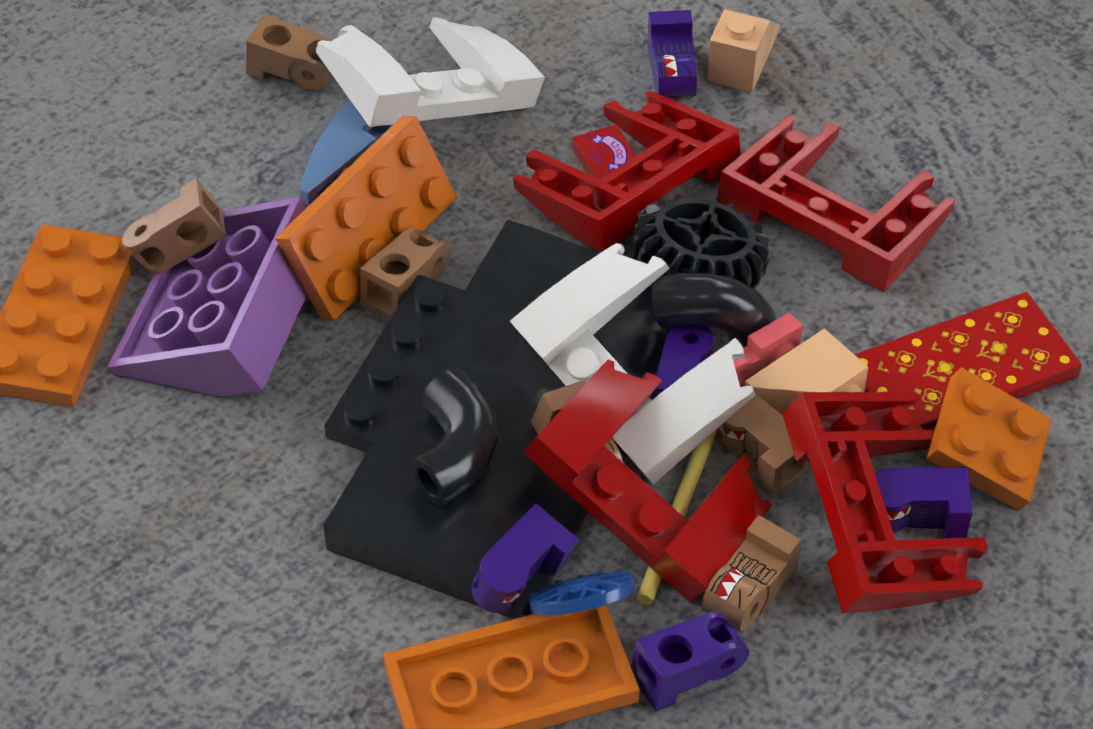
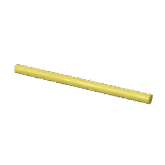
[637,429,717,605]

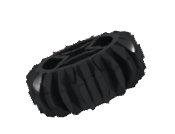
[631,194,769,289]

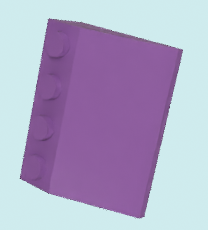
[107,196,308,397]

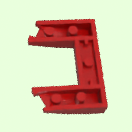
[513,91,741,252]
[716,115,955,292]
[523,360,772,603]
[782,392,987,614]

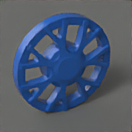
[528,570,635,615]

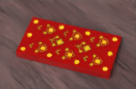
[854,291,1082,430]

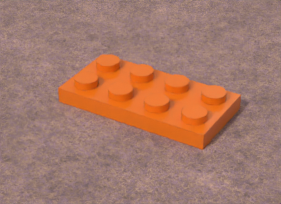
[275,116,457,321]
[0,224,137,408]
[382,605,640,729]

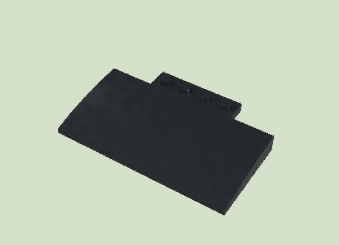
[323,219,673,619]

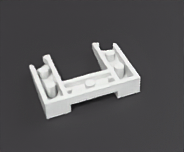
[316,17,545,127]
[510,243,755,484]

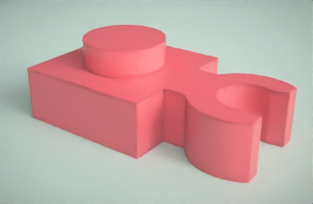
[733,312,803,387]

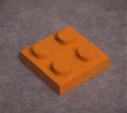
[926,367,1052,511]

